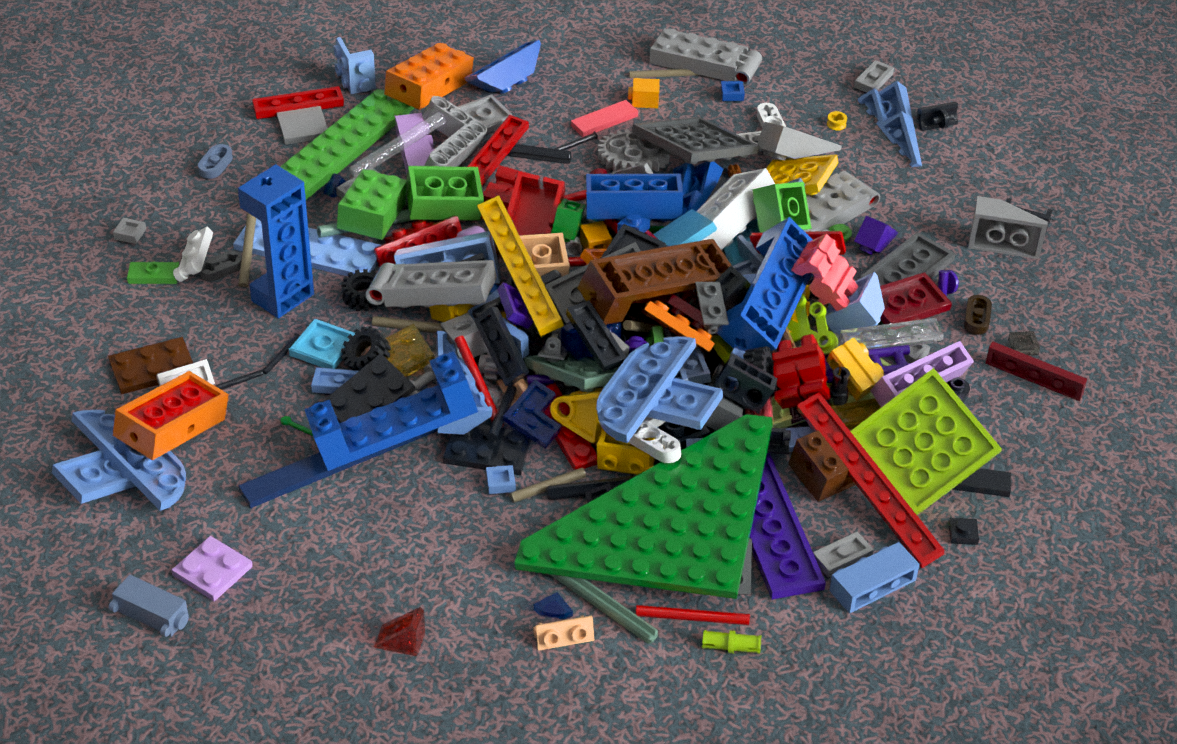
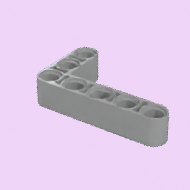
[423,96,487,167]

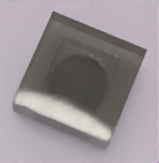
[1008,331,1040,356]

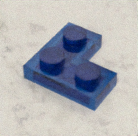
[503,380,562,449]

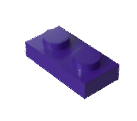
[497,282,533,329]

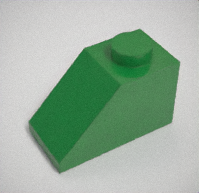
[551,198,586,242]

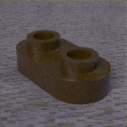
[964,295,992,335]

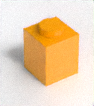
[628,78,660,108]
[580,221,612,249]

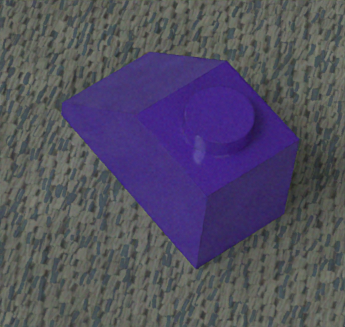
[854,215,898,255]

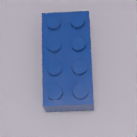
[586,174,683,222]

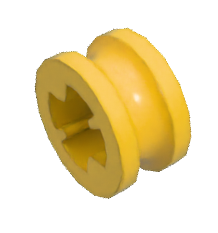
[827,111,847,130]

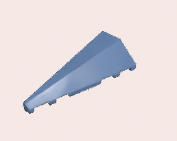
[858,81,922,167]
[436,331,492,434]

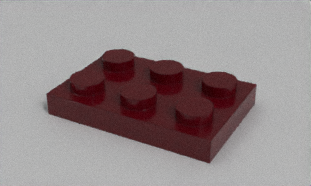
[880,272,952,330]

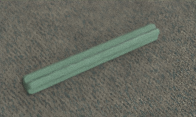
[550,574,658,644]

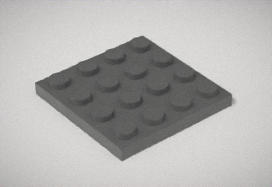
[632,117,759,164]

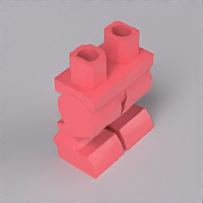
[791,234,859,311]

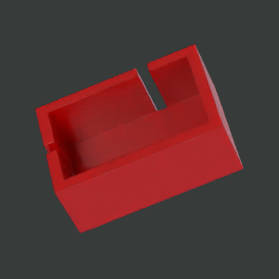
[507,171,566,236]

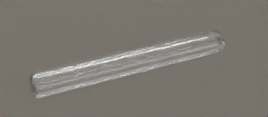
[349,112,446,178]

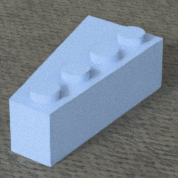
[394,231,501,284]

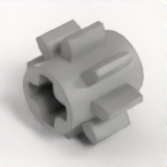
[478,351,500,381]

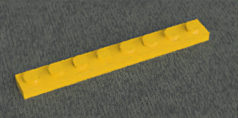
[477,196,564,336]

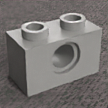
[440,313,488,359]

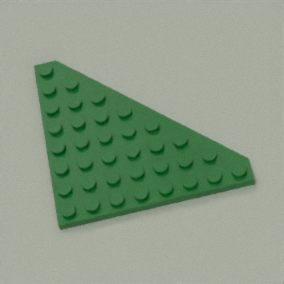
[514,414,773,599]

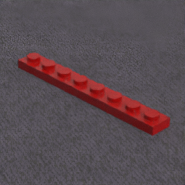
[797,392,944,568]

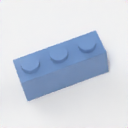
[829,542,920,614]

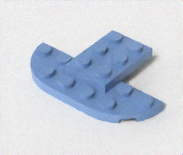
[596,337,723,443]
[52,410,186,511]

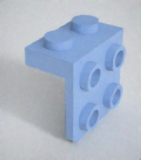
[333,37,376,94]

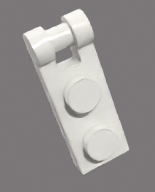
[173,227,213,282]

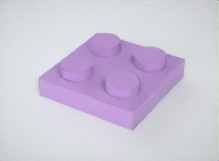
[172,536,253,601]

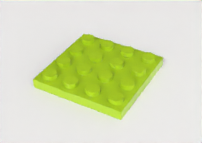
[850,368,1002,515]

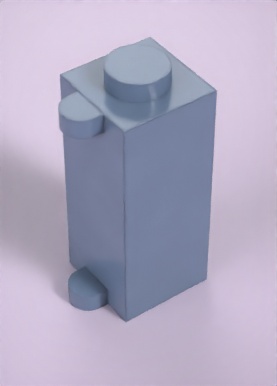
[109,575,189,637]

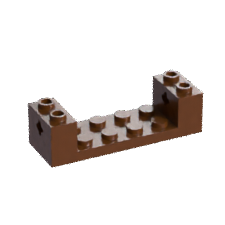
[578,239,732,325]
[788,430,856,502]

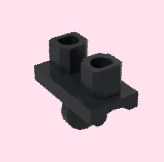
[917,102,958,131]

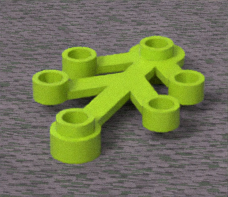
[787,294,838,355]

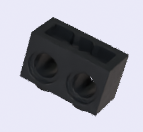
[713,353,778,414]

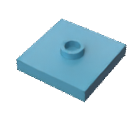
[289,319,355,369]

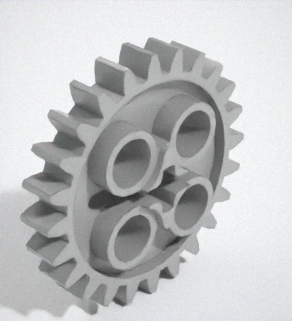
[597,129,670,172]

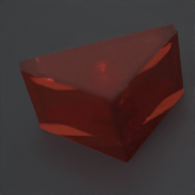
[374,607,425,656]

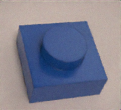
[720,81,745,101]
[617,214,650,233]

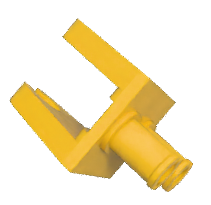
[550,387,604,443]

